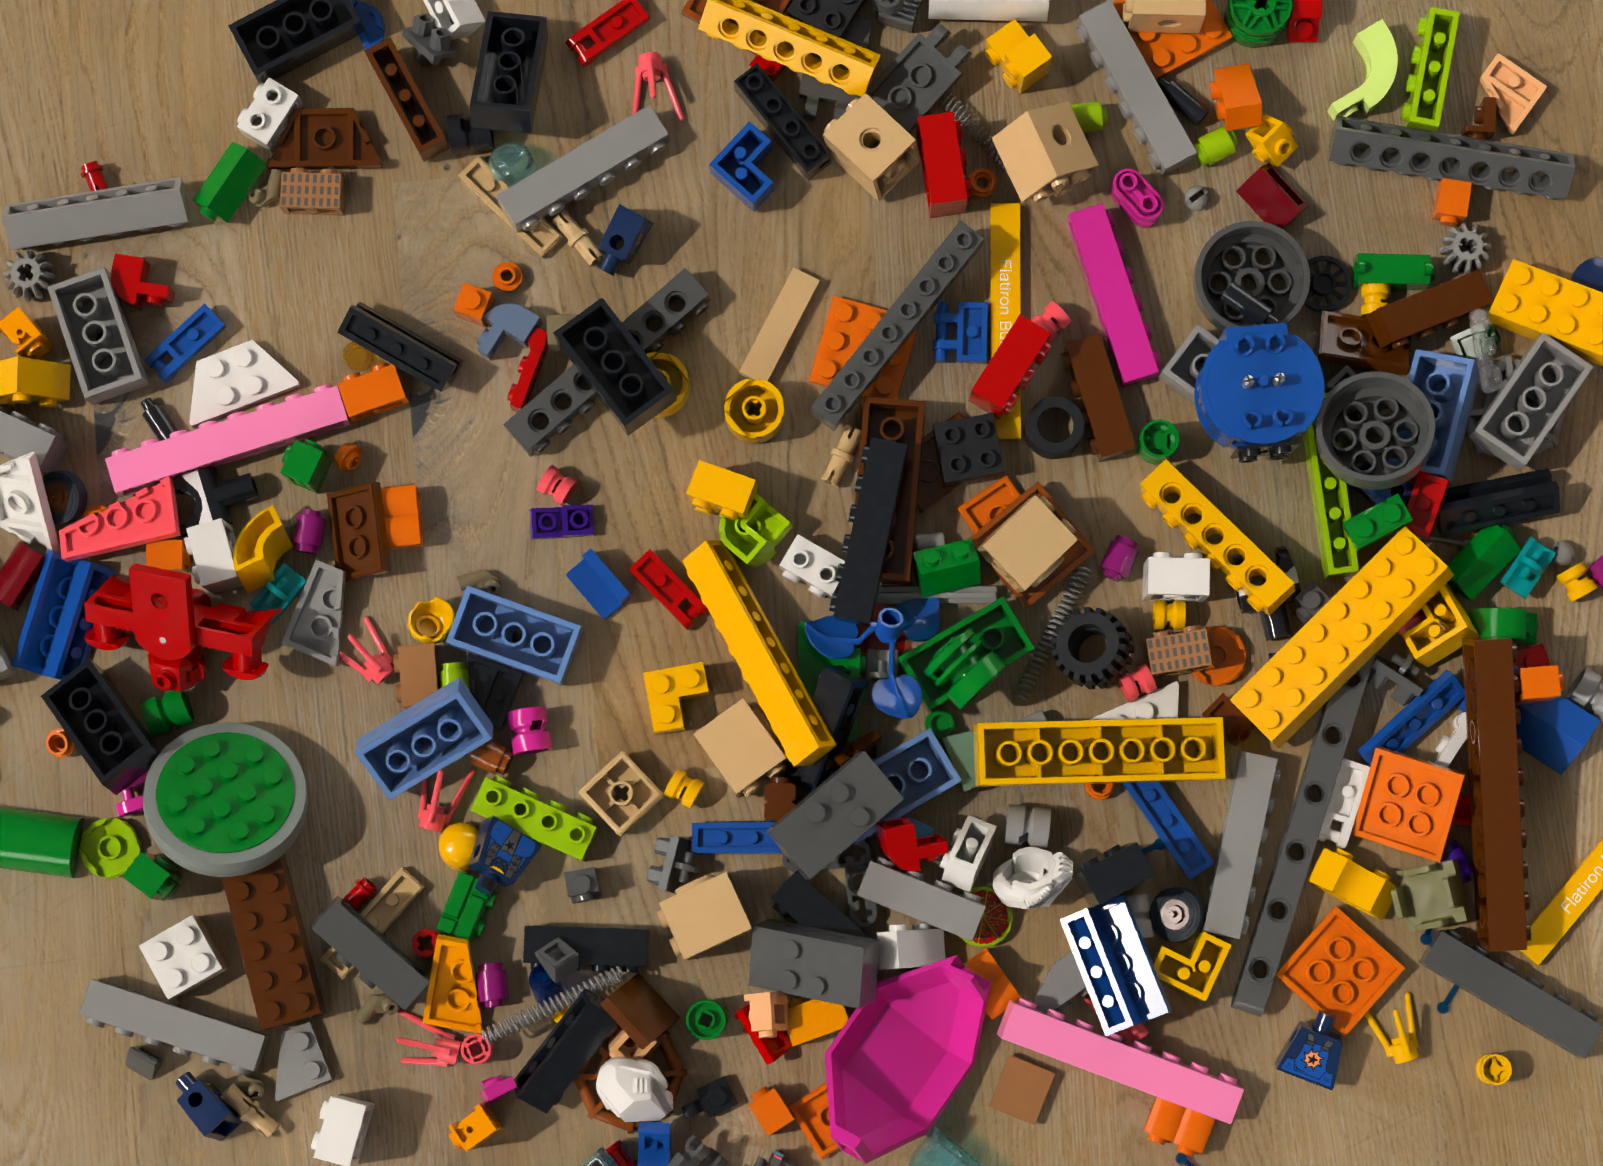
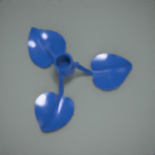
[805,598,940,719]

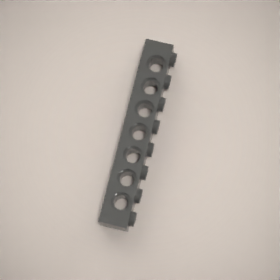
[1329,115,1575,200]
[810,220,984,431]
[503,268,710,456]

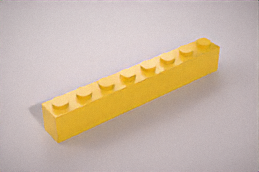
[682,540,836,767]

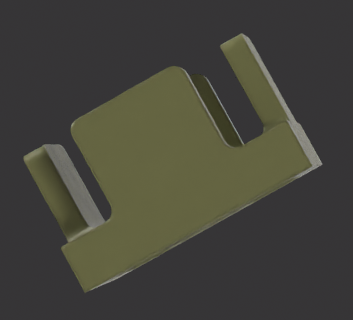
[1391,859,1471,932]

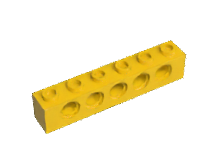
[698,0,881,97]
[1140,459,1295,616]

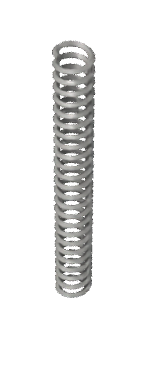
[938,92,1009,175]
[1014,566,1093,702]
[481,965,623,1044]

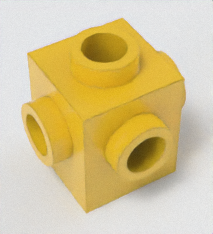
[1245,114,1299,167]

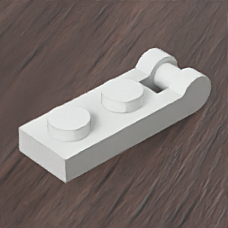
[1428,712,1467,767]
[1318,758,1370,849]

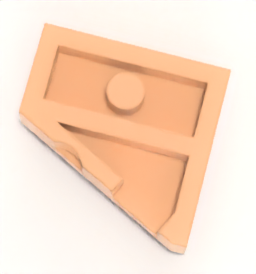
[1479,53,1547,135]

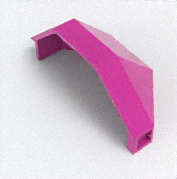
[825,955,991,1164]

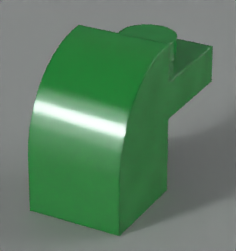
[1469,608,1538,644]

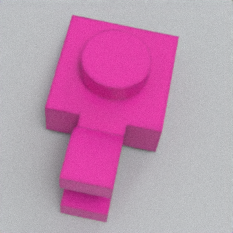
[480,1075,517,1104]

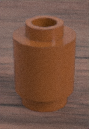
[466,740,514,775]

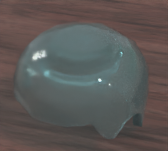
[489,142,537,188]

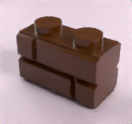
[764,777,796,822]

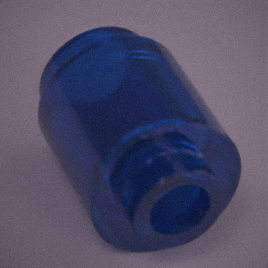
[529,964,565,1007]

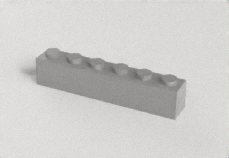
[1075,0,1197,176]
[497,105,669,233]
[2,177,190,250]
[1200,751,1281,940]
[79,979,270,1075]

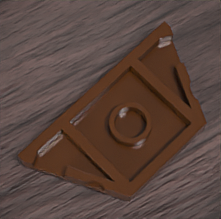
[266,108,382,170]

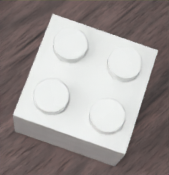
[184,518,243,594]
[1142,552,1210,602]
[139,915,229,1000]
[311,1094,375,1166]

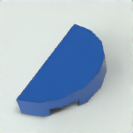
[350,0,385,50]

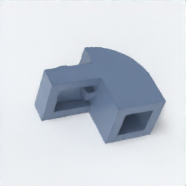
[477,303,542,361]

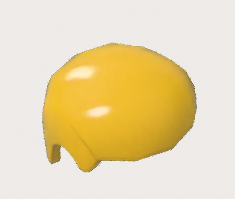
[407,597,455,644]
[439,822,479,872]

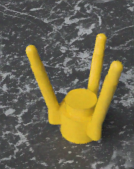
[1364,992,1419,1064]

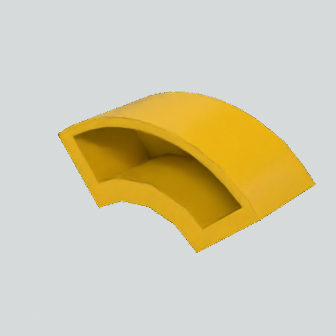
[233,505,293,593]
[1307,848,1397,921]

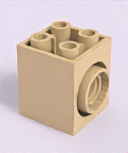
[1122,0,1206,33]
[823,93,921,202]
[992,101,1099,203]
[976,495,1078,593]
[693,698,787,798]
[656,872,753,960]

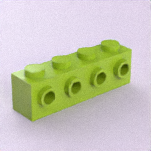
[1400,7,1460,132]
[470,775,599,862]

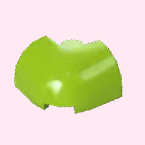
[719,493,793,568]

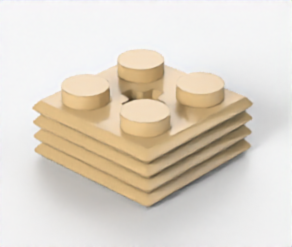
[579,751,664,836]

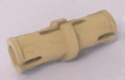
[552,209,604,267]
[821,425,861,487]
[220,1083,279,1139]

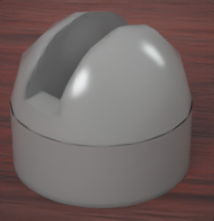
[1184,186,1209,211]
[1551,540,1575,566]

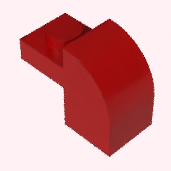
[1286,0,1322,42]
[111,253,175,311]
[876,816,949,872]

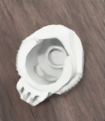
[992,847,1073,910]
[596,1057,674,1122]

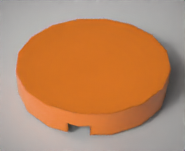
[1190,626,1246,686]

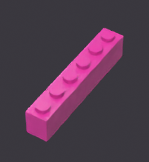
[1067,203,1162,388]

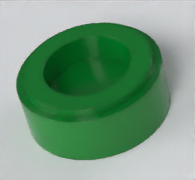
[925,709,955,740]

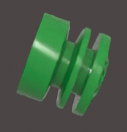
[1224,0,1292,49]
[924,628,1007,710]

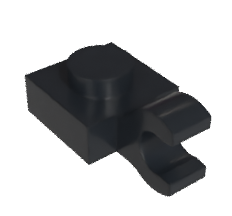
[681,1076,738,1119]

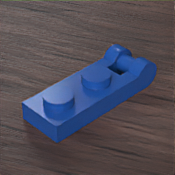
[144,304,227,383]

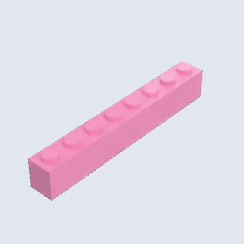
[105,384,351,498]
[997,997,1244,1124]

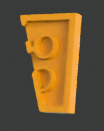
[422,934,484,1034]

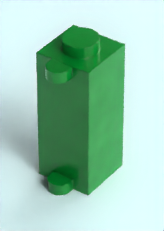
[192,142,267,223]
[1353,253,1435,291]
[1447,525,1521,601]

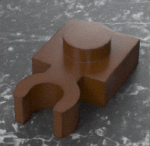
[834,731,881,772]

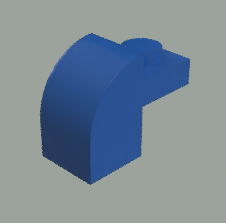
[637,1121,672,1166]

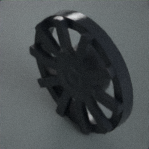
[1304,256,1352,312]

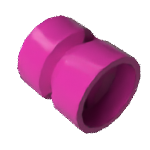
[507,706,552,755]

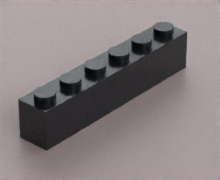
[829,437,908,627]

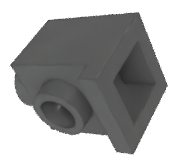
[1293,582,1330,625]
[564,867,602,904]

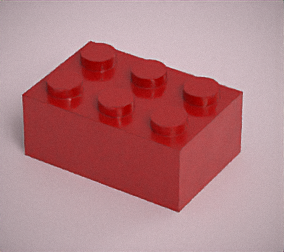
[916,111,972,218]
[968,314,1052,420]

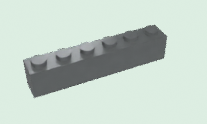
[1418,929,1603,1059]

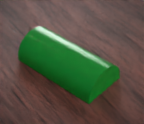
[0,807,84,878]

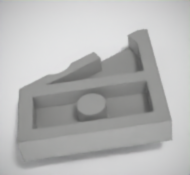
[275,1021,334,1101]

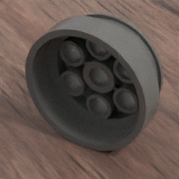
[1193,221,1310,331]
[1316,372,1435,490]

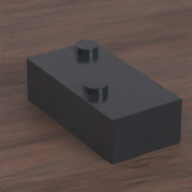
[228,0,366,84]
[470,11,548,133]
[553,298,677,436]
[41,659,161,795]
[1073,842,1155,908]

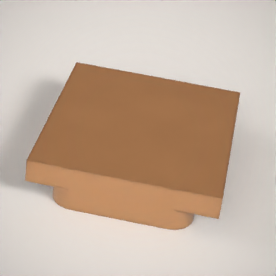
[989,1054,1055,1125]

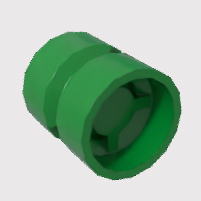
[1136,419,1180,465]
[140,690,195,737]
[686,1000,727,1040]

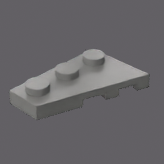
[281,559,346,667]

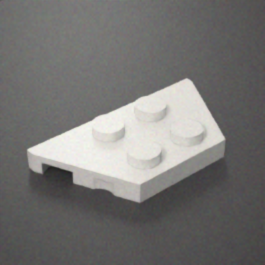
[189,340,301,428]
[0,452,61,553]
[1089,681,1179,720]

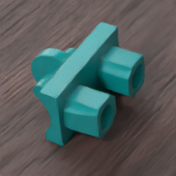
[1499,537,1556,599]
[249,562,307,624]

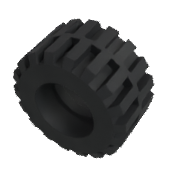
[1051,607,1134,690]

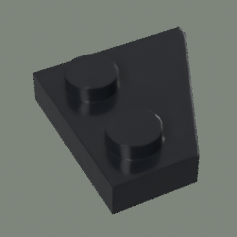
[467,653,524,730]

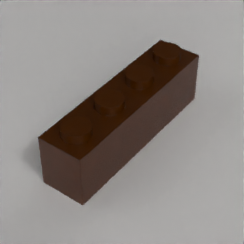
[364,37,450,162]
[1366,269,1494,349]
[1061,333,1136,462]

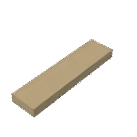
[458,155,563,259]
[739,267,820,382]
[320,867,425,980]

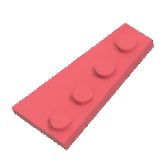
[59,476,181,562]

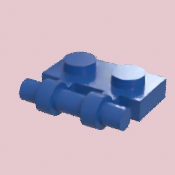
[933,302,988,364]

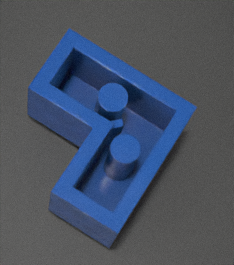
[709,121,774,212]

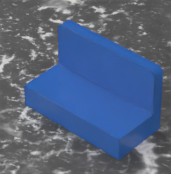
[566,548,632,619]

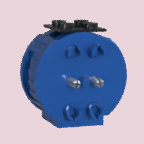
[1194,323,1324,463]

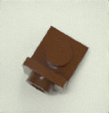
[1461,97,1497,140]
[1202,693,1255,746]

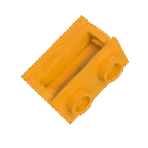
[0,307,55,360]
[787,997,848,1046]
[448,1103,503,1152]

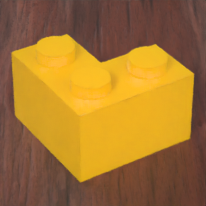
[984,19,1052,94]
[0,356,71,407]
[686,460,759,520]
[1402,583,1479,668]
[643,662,710,735]
[1152,931,1232,1001]

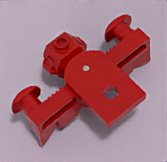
[84,563,282,693]

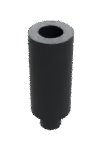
[1157,76,1211,126]
[1220,281,1279,325]
[140,397,178,441]

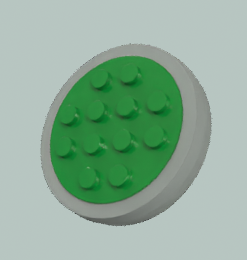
[143,722,308,877]

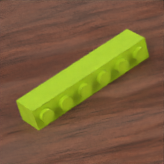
[1302,392,1359,579]

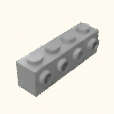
[857,856,986,941]

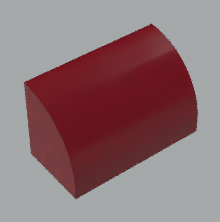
[1236,163,1309,229]
[0,541,45,611]

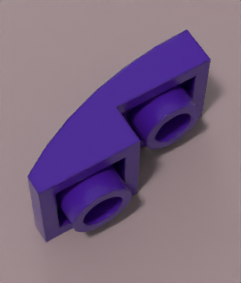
[529,505,594,540]

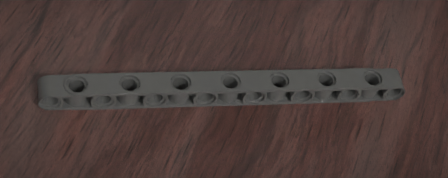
[1231,653,1376,1017]

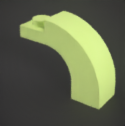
[1327,19,1398,121]

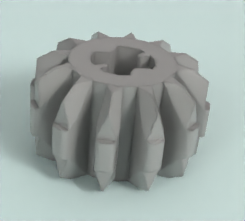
[1439,223,1492,275]
[3,250,55,302]

